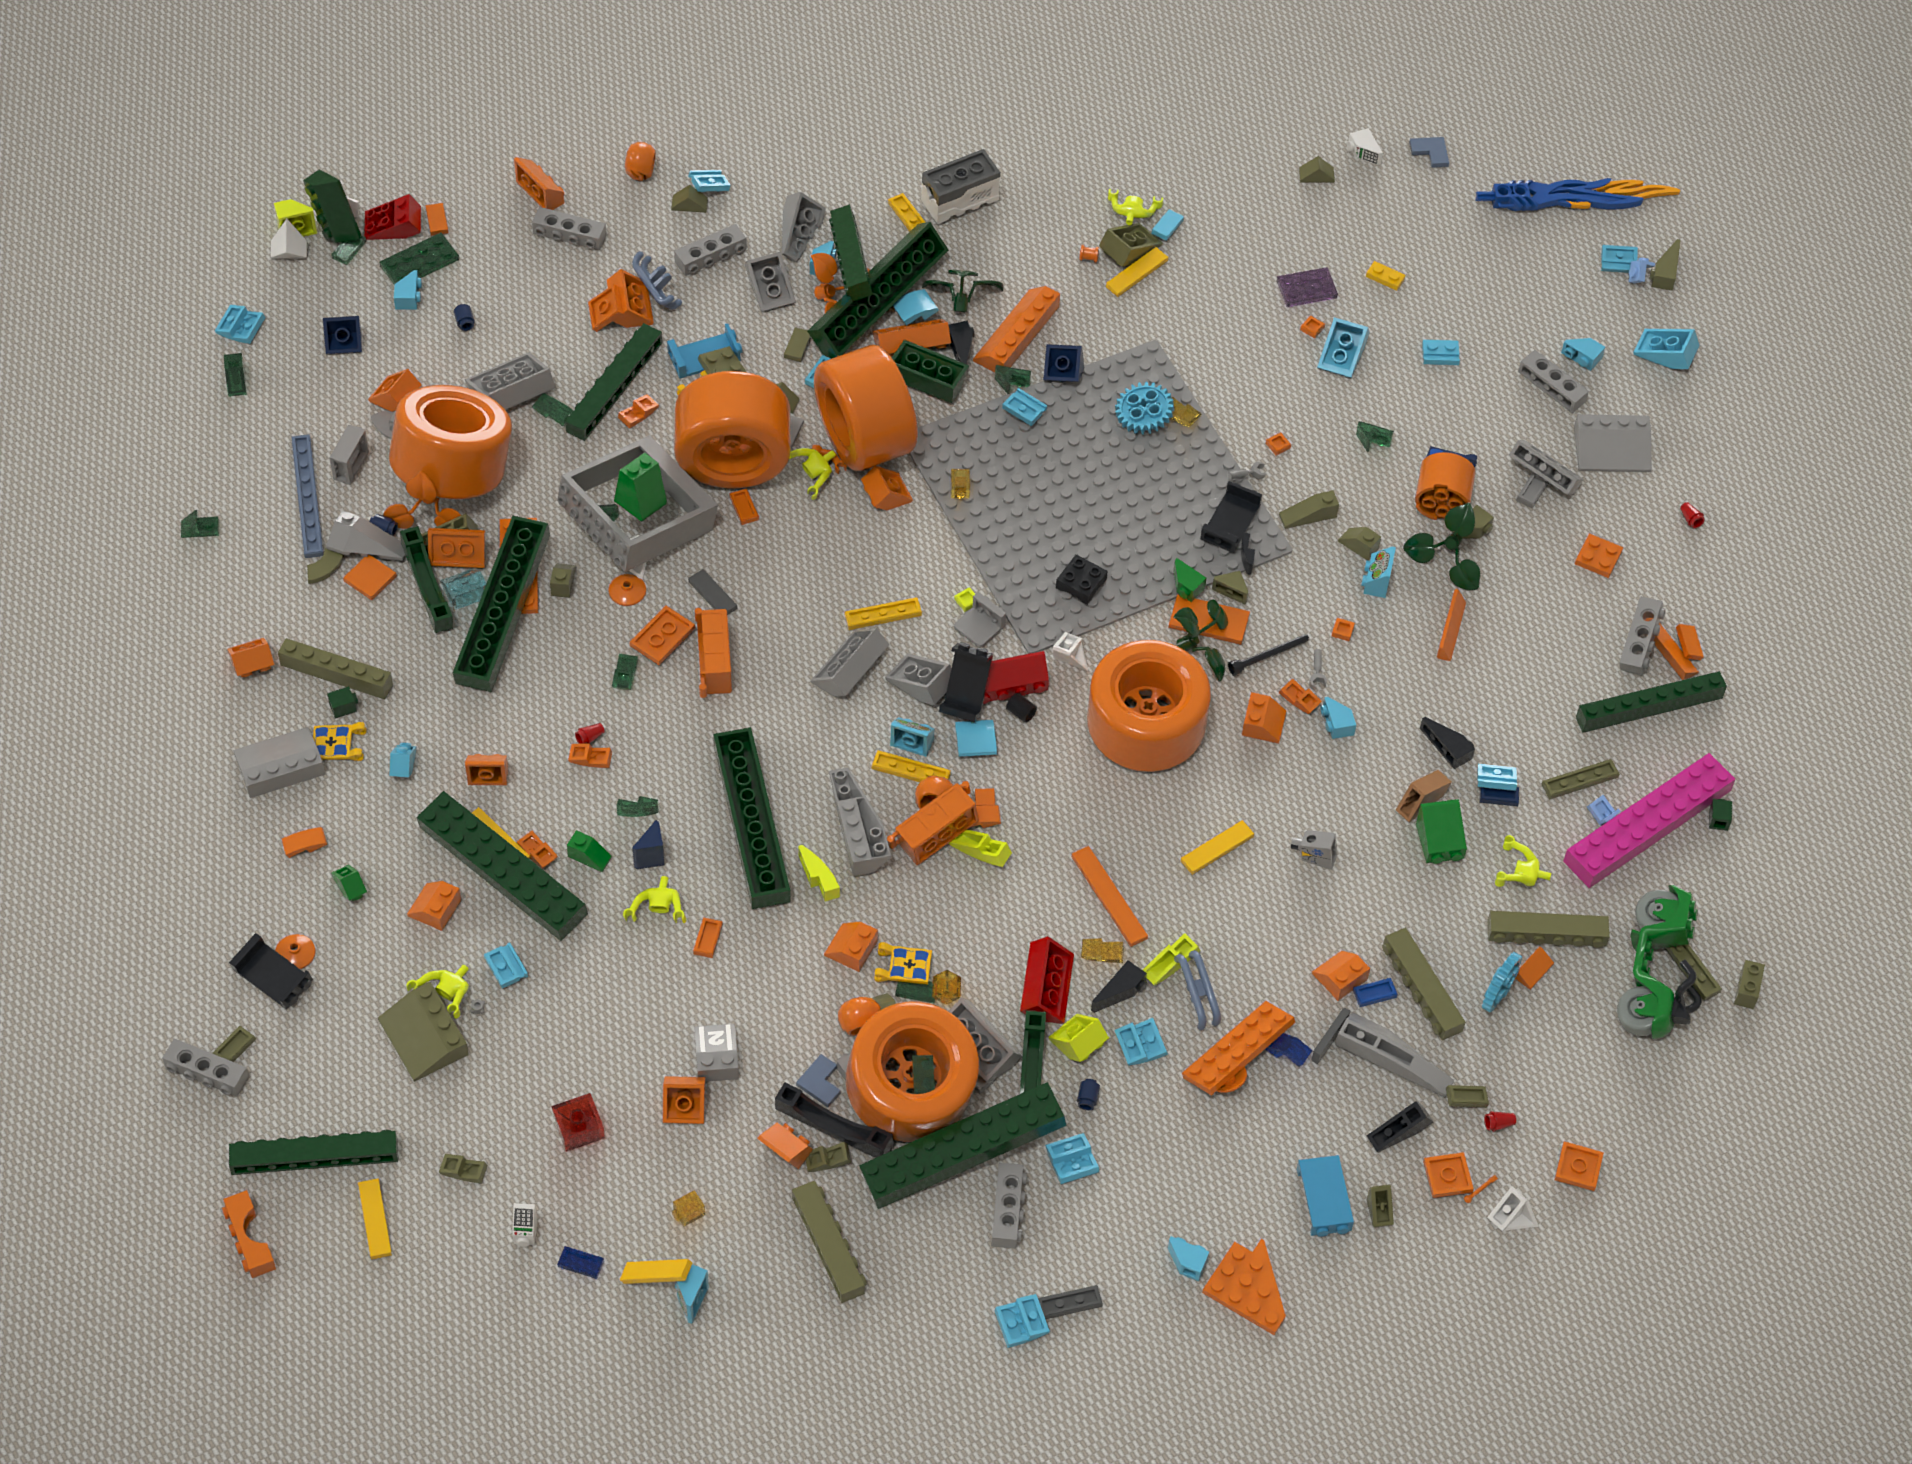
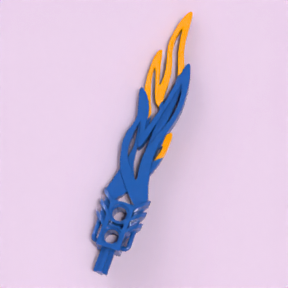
[1475,178,1680,211]

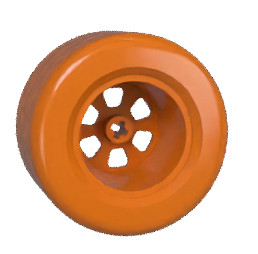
[814,345,918,471]
[674,371,791,489]
[389,385,512,499]
[1087,640,1211,772]
[846,1001,979,1142]

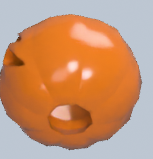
[625,142,656,181]
[915,776,953,809]
[838,997,881,1036]

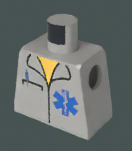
[1291,830,1337,870]

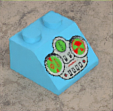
[1361,546,1396,598]
[890,717,935,757]
[675,1265,709,1324]

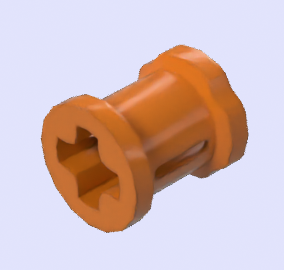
[1079,245,1099,263]

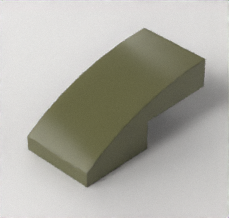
[806,1142,851,1172]
[439,1154,488,1184]

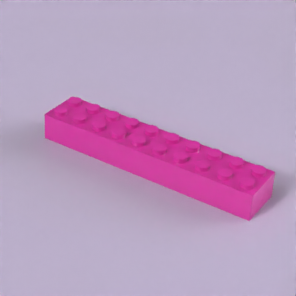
[1563,753,1735,888]

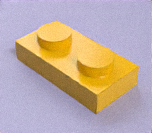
[1366,261,1406,291]

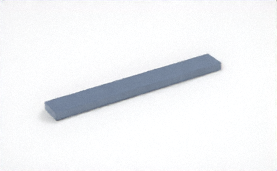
[291,434,324,558]

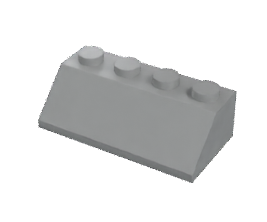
[811,628,889,697]
[949,997,1022,1082]

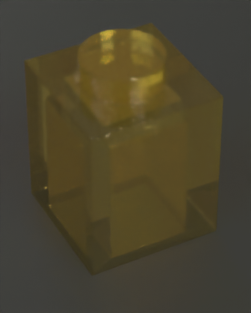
[951,469,970,499]
[932,970,961,1004]
[672,1190,705,1227]

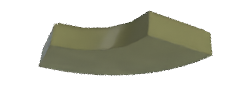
[307,548,344,584]

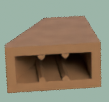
[1396,770,1452,822]

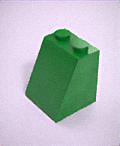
[614,453,667,522]
[1416,799,1467,864]

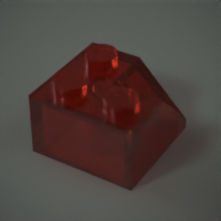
[551,1093,605,1152]

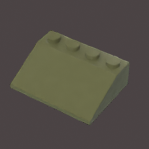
[378,982,469,1082]

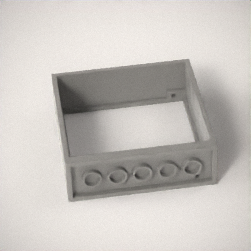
[557,435,718,572]

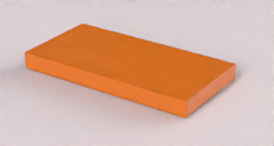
[1168,594,1250,645]

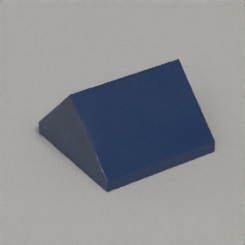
[323,316,362,354]
[1043,344,1085,382]
[632,820,665,869]

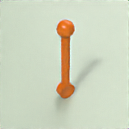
[1464,1175,1498,1203]

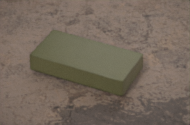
[784,327,811,362]
[212,1026,256,1062]
[1446,1085,1489,1108]

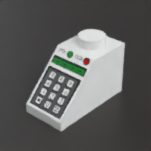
[1347,128,1383,165]
[512,1203,537,1247]

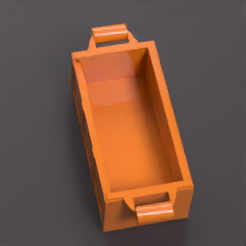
[695,608,732,698]
[887,781,979,865]

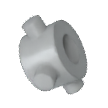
[470,999,485,1014]

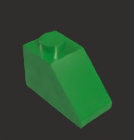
[1173,558,1207,602]
[567,830,612,872]
[331,864,367,901]

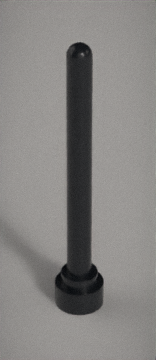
[1228,634,1309,676]

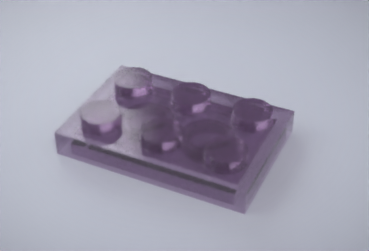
[1276,267,1338,307]

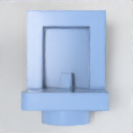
[1629,258,1655,284]
[1587,795,1621,825]

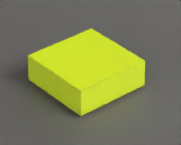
[954,587,975,612]

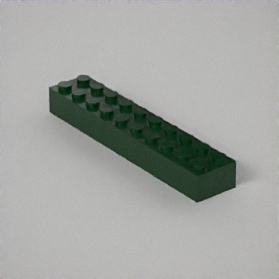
[807,222,949,359]
[452,515,550,692]
[713,727,791,909]
[416,791,588,941]
[859,1082,1067,1209]

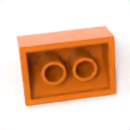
[514,157,565,210]
[607,269,654,328]

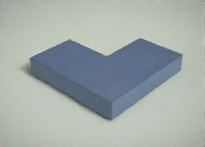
[1409,137,1449,168]
[796,1054,841,1107]

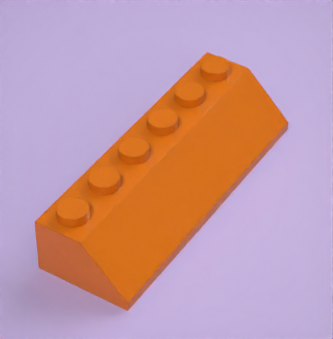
[973,286,1060,377]

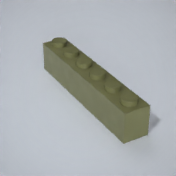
[278,638,393,700]
[1487,911,1610,948]
[1382,927,1466,1041]
[792,1180,867,1303]

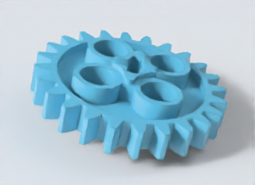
[1115,382,1174,435]
[1482,952,1523,1012]

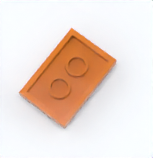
[428,528,485,568]
[630,605,695,665]

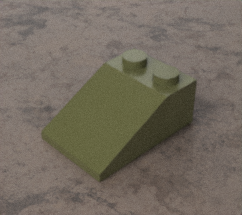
[1099,223,1163,267]

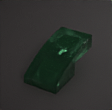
[532,393,574,426]
[612,653,638,690]
[616,796,659,817]

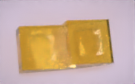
[1171,397,1202,427]
[1081,938,1124,963]

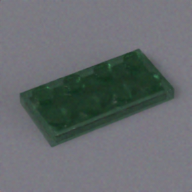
[379,233,459,286]

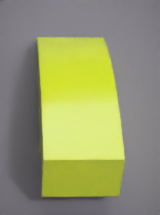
[948,830,1012,867]
[798,845,840,902]
[1143,933,1201,986]

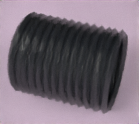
[1006,693,1037,723]

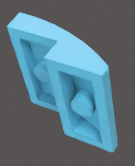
[893,289,939,326]
[215,305,266,344]
[955,720,997,757]
[1114,1018,1168,1066]
[1045,1133,1099,1184]
[994,1294,1050,1348]

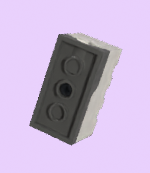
[921,149,1001,224]

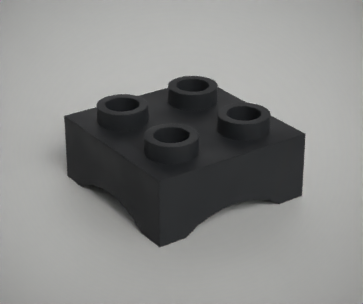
[1056,554,1108,605]

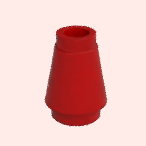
[1680,502,1705,528]
[575,723,605,744]
[1484,1111,1516,1132]

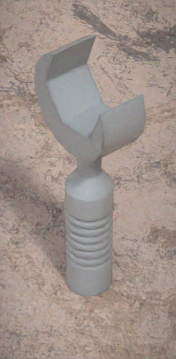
[1227,462,1267,479]
[1309,649,1327,690]

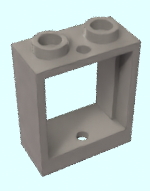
[329,425,369,485]

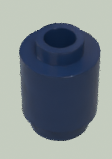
[453,304,475,331]
[369,514,398,536]
[1077,1079,1100,1111]

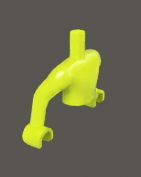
[1108,189,1163,225]
[789,448,836,500]
[1495,835,1551,887]
[623,876,687,923]
[406,965,469,1019]

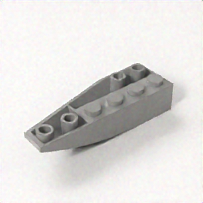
[829,768,891,876]
[1335,1012,1454,1097]

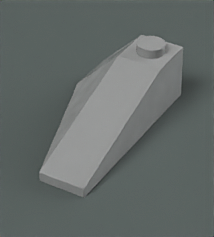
[782,192,826,262]
[326,511,406,561]

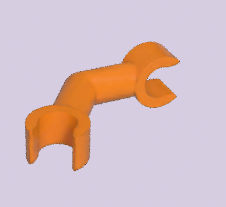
[812,445,847,474]

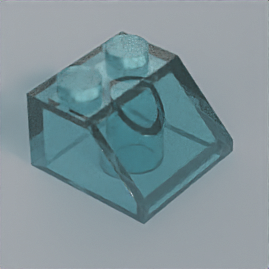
[440,568,486,610]

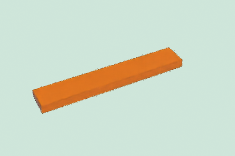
[1071,846,1148,947]

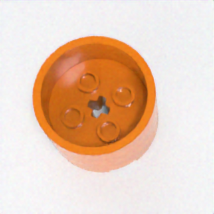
[1415,452,1476,520]

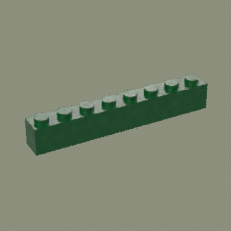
[829,204,873,301]
[565,323,662,441]
[1576,671,1727,733]
[229,1130,398,1175]

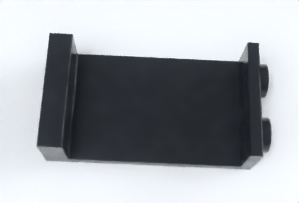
[1200,481,1262,553]
[939,642,993,722]
[229,933,313,1010]

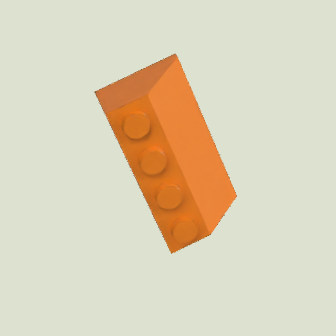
[872,319,951,357]

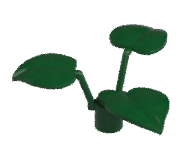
[922,270,1004,312]
[1403,502,1481,590]
[1173,599,1228,682]

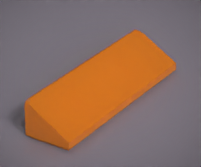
[1437,589,1466,661]
[1645,618,1699,680]

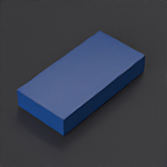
[1353,978,1398,1007]

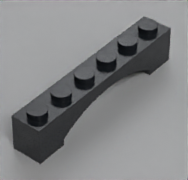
[775,1082,893,1158]

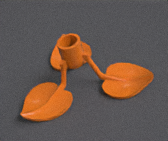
[811,253,870,313]
[383,470,461,529]

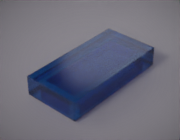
[557,1246,604,1279]

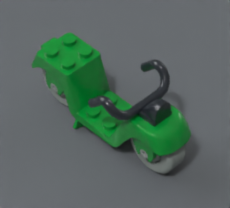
[1617,885,1702,1039]

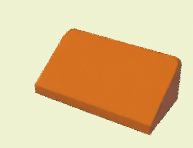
[1515,946,1554,990]

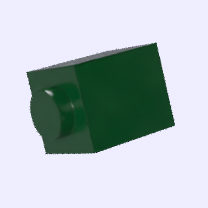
[327,686,358,719]
[1709,799,1732,831]

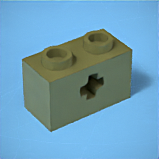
[1734,960,1765,1009]

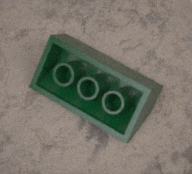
[303,169,362,243]
[892,340,969,403]

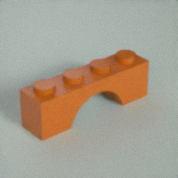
[222,1190,276,1278]

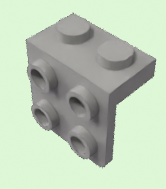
[954,592,1006,647]

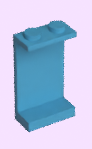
[667,323,743,379]
[1296,1155,1354,1237]

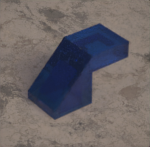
[1266,1033,1312,1067]

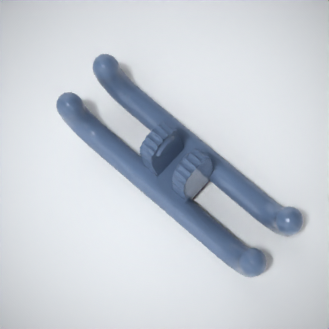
[632,251,682,310]
[1174,950,1221,1030]

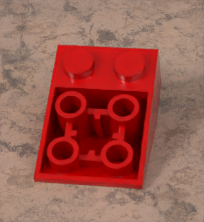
[364,194,421,240]

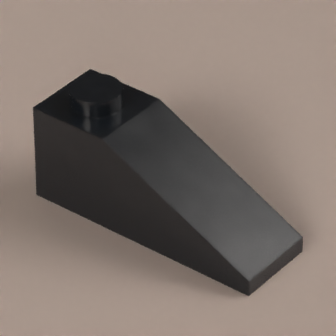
[949,320,975,365]
[1420,717,1475,769]
[1091,960,1147,1013]
[1366,1101,1433,1153]

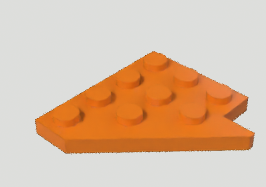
[1202,1238,1286,1335]

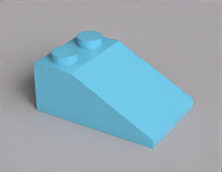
[1317,317,1370,378]
[1633,329,1700,369]

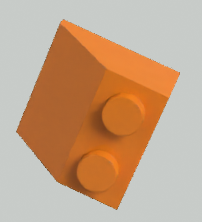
[368,369,422,412]
[861,466,913,511]
[227,638,275,677]
[1242,692,1286,744]
[465,754,508,785]
[407,881,461,931]
[824,922,878,972]
[1312,951,1370,1001]
[663,1076,706,1124]
[757,1122,813,1169]

